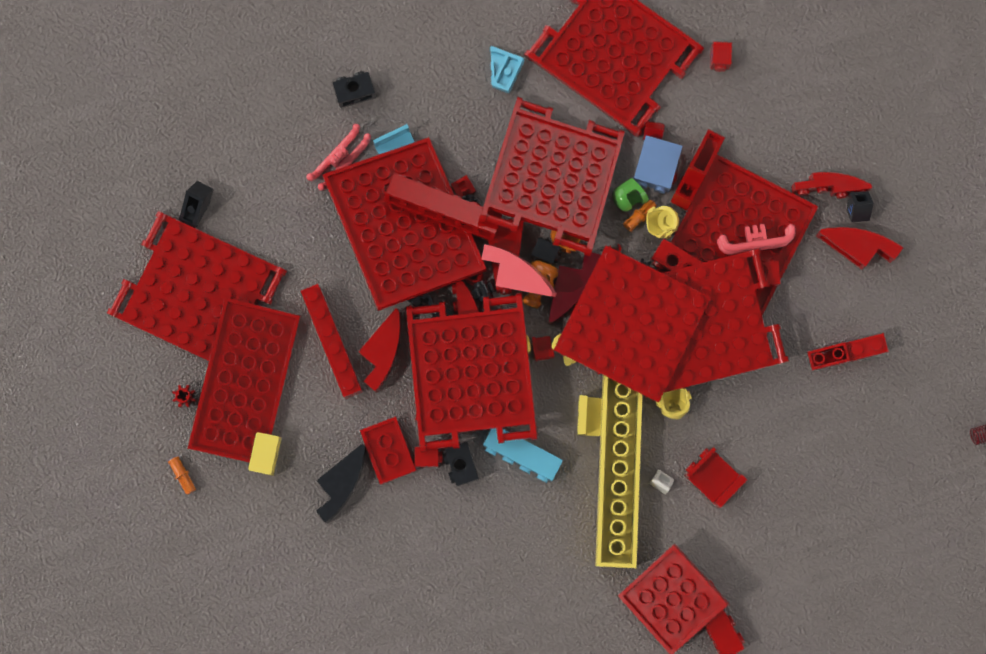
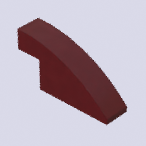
[548,252,600,325]

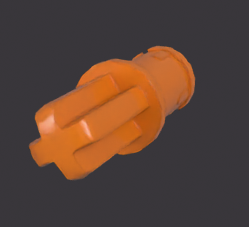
[623,200,656,232]
[168,456,196,494]

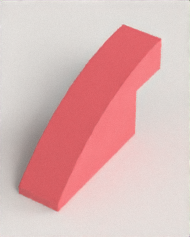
[482,244,557,297]

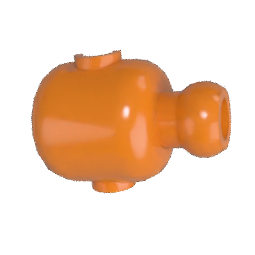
[523,260,558,309]

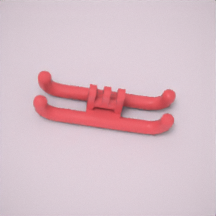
[307,124,371,191]
[717,224,795,255]

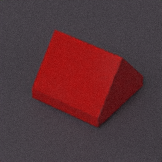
[643,121,664,140]

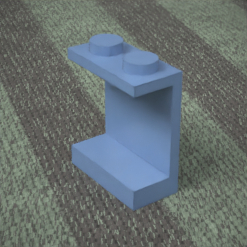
[633,136,682,194]

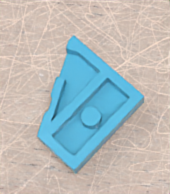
[490,46,525,93]

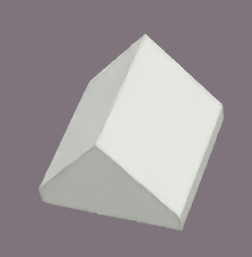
[649,469,674,494]

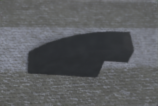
[316,444,366,523]

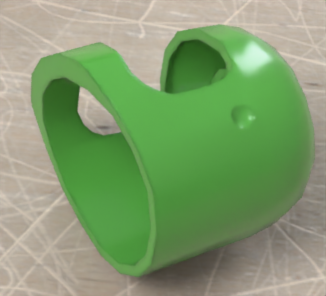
[612,178,649,212]

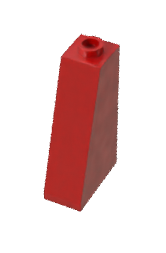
[488,219,524,295]

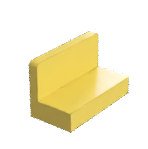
[577,395,602,436]
[248,432,282,476]

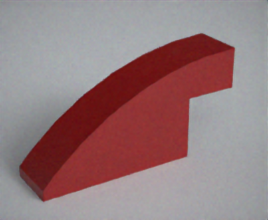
[670,129,725,211]
[816,227,903,270]
[359,308,401,393]

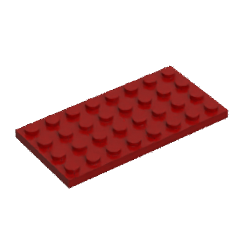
[187,297,300,463]

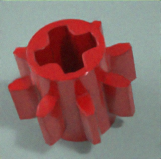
[172,385,196,408]

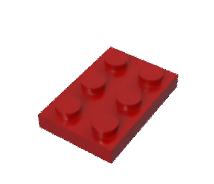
[360,416,416,485]

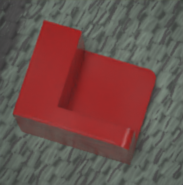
[531,336,554,361]

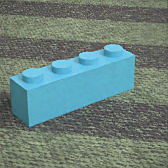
[483,428,563,483]

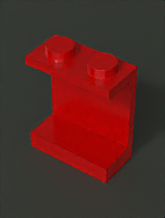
[685,447,747,508]

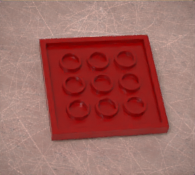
[618,544,729,654]

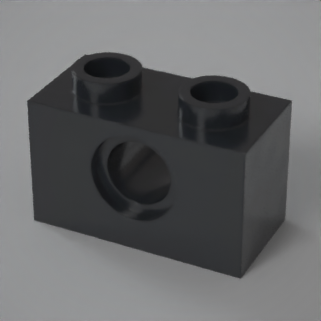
[332,71,376,108]
[443,442,479,486]

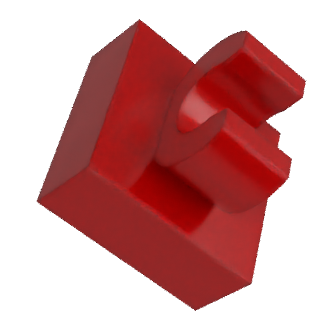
[450,175,476,198]

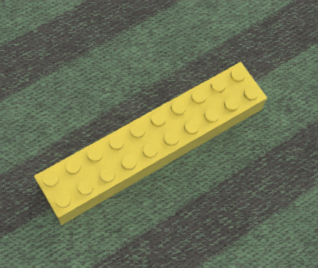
[595,375,642,568]

